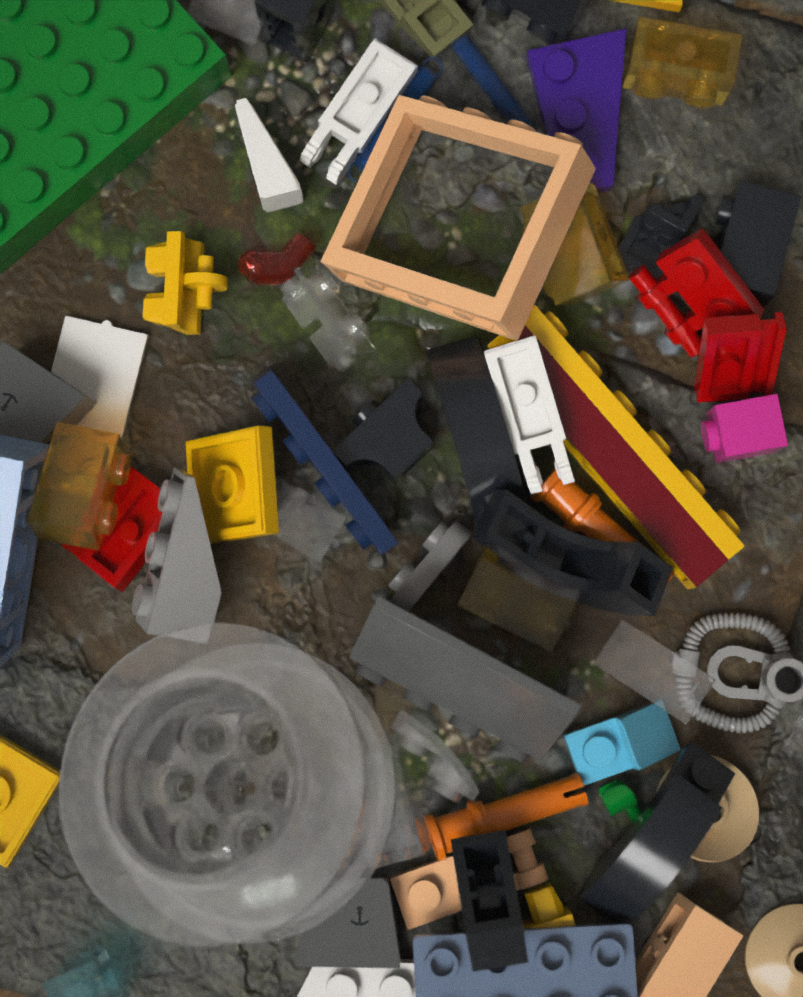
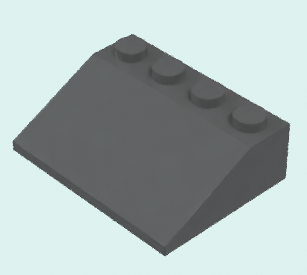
[349,596,582,764]

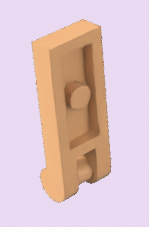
[390,827,549,930]

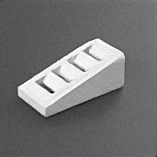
[235,98,304,213]

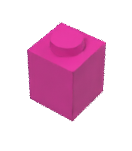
[701,394,788,463]

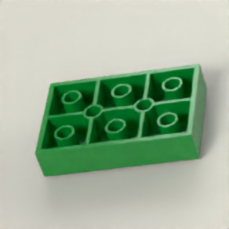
[0,0,232,274]

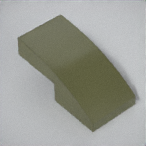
[378,0,474,58]

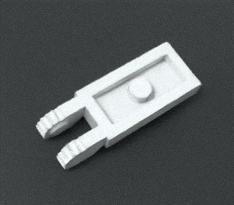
[299,39,418,185]
[484,336,575,495]

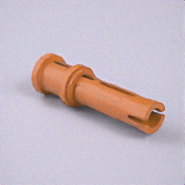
[530,469,675,584]
[423,772,588,862]

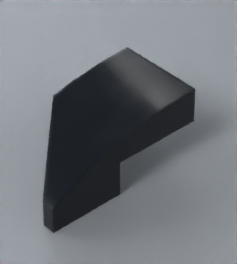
[609,195,705,279]

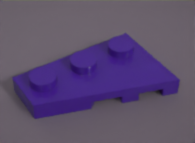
[526,28,626,197]

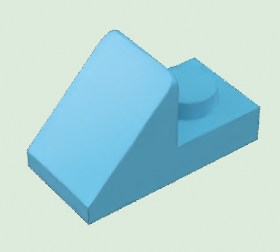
[563,700,681,786]

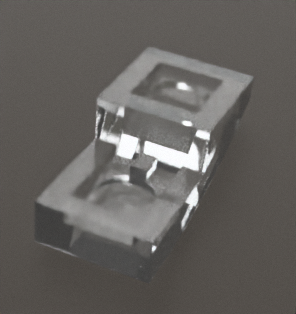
[593,620,715,725]

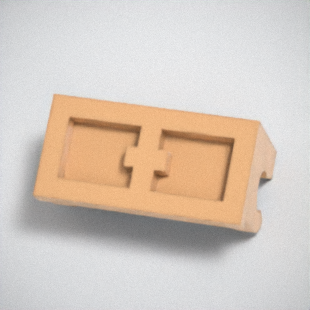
[635,892,743,997]

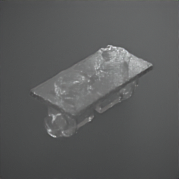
[280,267,376,372]

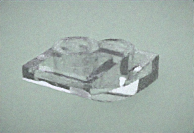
[390,708,479,803]

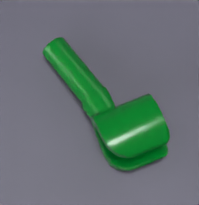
[598,780,642,824]

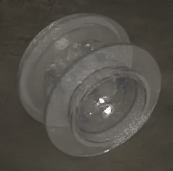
[59,623,397,946]

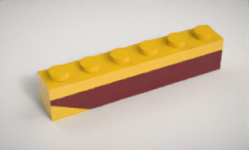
[486,305,745,590]

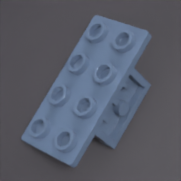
[413,922,638,997]

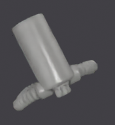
[672,612,803,734]

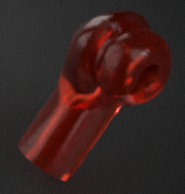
[238,232,316,285]

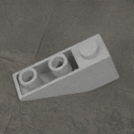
[132,467,222,644]

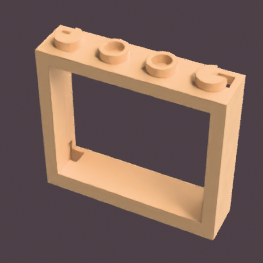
[320,95,596,341]

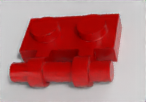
[628,228,765,357]

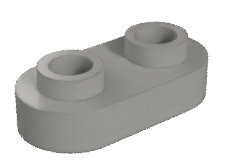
[389,520,473,612]

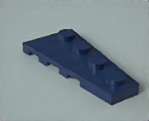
[248,368,399,555]

